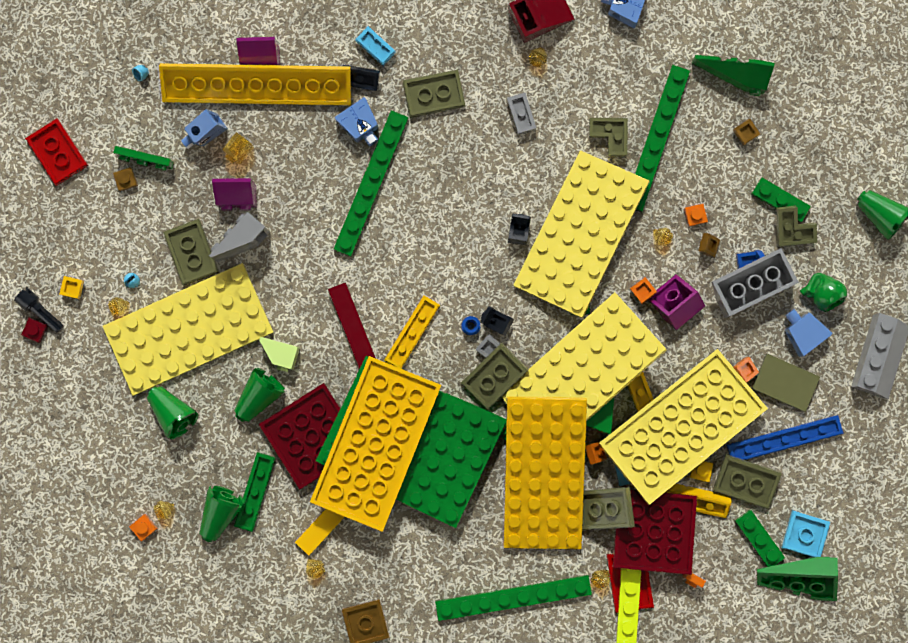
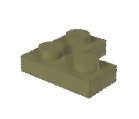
[589,118,628,157]
[776,206,817,247]

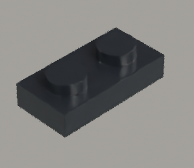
[342,64,380,91]

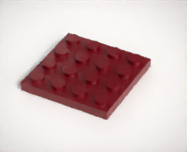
[259,383,341,490]
[612,490,697,575]

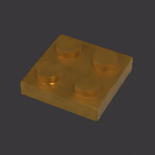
[342,599,390,643]

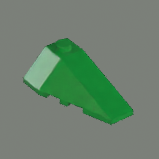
[692,55,775,96]
[757,557,838,601]

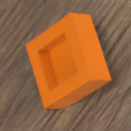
[684,204,708,227]
[630,277,657,304]
[733,356,759,383]
[585,441,607,465]
[129,514,158,542]
[683,573,706,588]

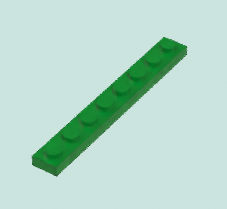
[635,64,690,212]
[333,110,409,257]
[435,575,592,621]

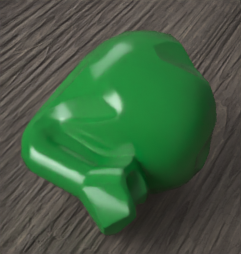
[800,273,848,312]

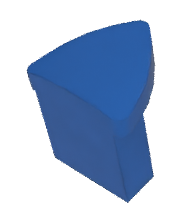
[736,250,765,269]

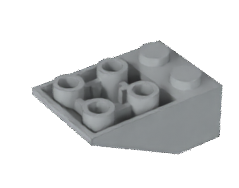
[209,212,270,262]

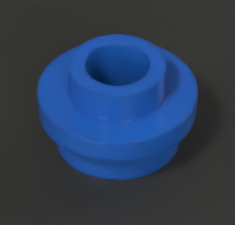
[461,316,480,335]

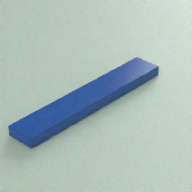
[726,415,844,460]

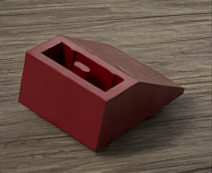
[508,0,575,43]

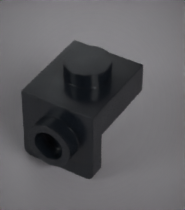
[508,213,531,246]
[480,306,514,336]

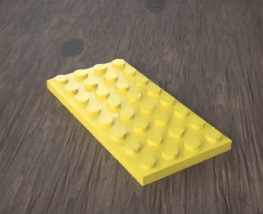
[513,150,649,319]
[103,263,274,396]
[502,292,667,421]
[599,349,768,505]

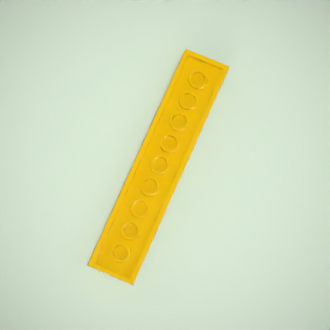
[159,63,351,105]

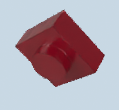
[21,318,48,343]

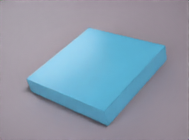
[781,510,830,557]

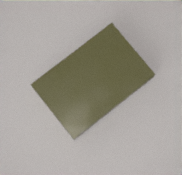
[403,69,466,118]
[163,219,219,286]
[461,343,529,410]
[751,354,820,412]
[713,454,782,509]
[582,487,635,530]

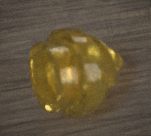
[529,48,548,67]
[653,227,673,247]
[108,297,130,316]
[153,501,174,520]
[306,559,325,579]
[590,570,610,590]

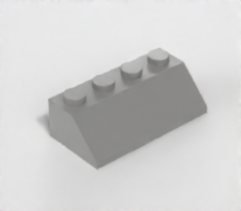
[712,248,799,318]
[851,313,908,399]

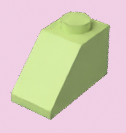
[259,337,299,372]

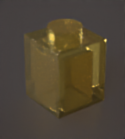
[222,132,254,165]

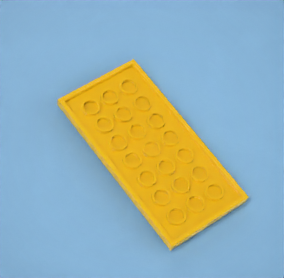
[310,356,442,532]
[504,397,587,549]

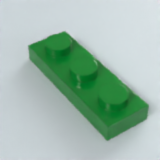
[113,146,174,171]
[751,177,811,223]
[734,510,785,567]

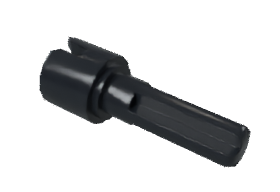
[14,287,63,333]

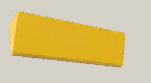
[665,484,731,518]

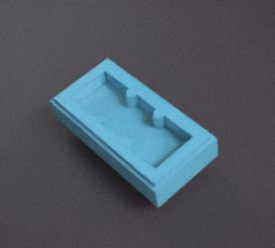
[355,26,396,66]

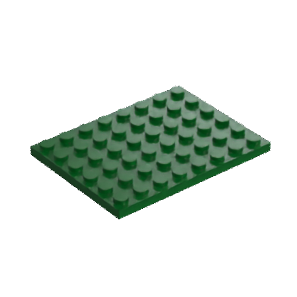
[316,356,506,528]

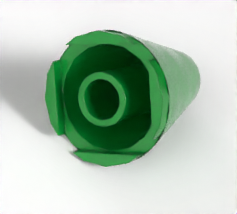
[857,190,908,240]
[234,368,285,422]
[147,387,199,440]
[199,486,245,542]

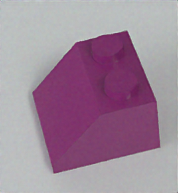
[236,37,280,65]
[212,178,256,211]
[649,274,705,330]

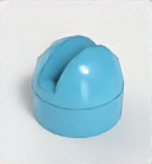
[132,65,149,81]
[124,273,140,288]

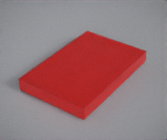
[25,118,89,186]
[606,553,654,613]

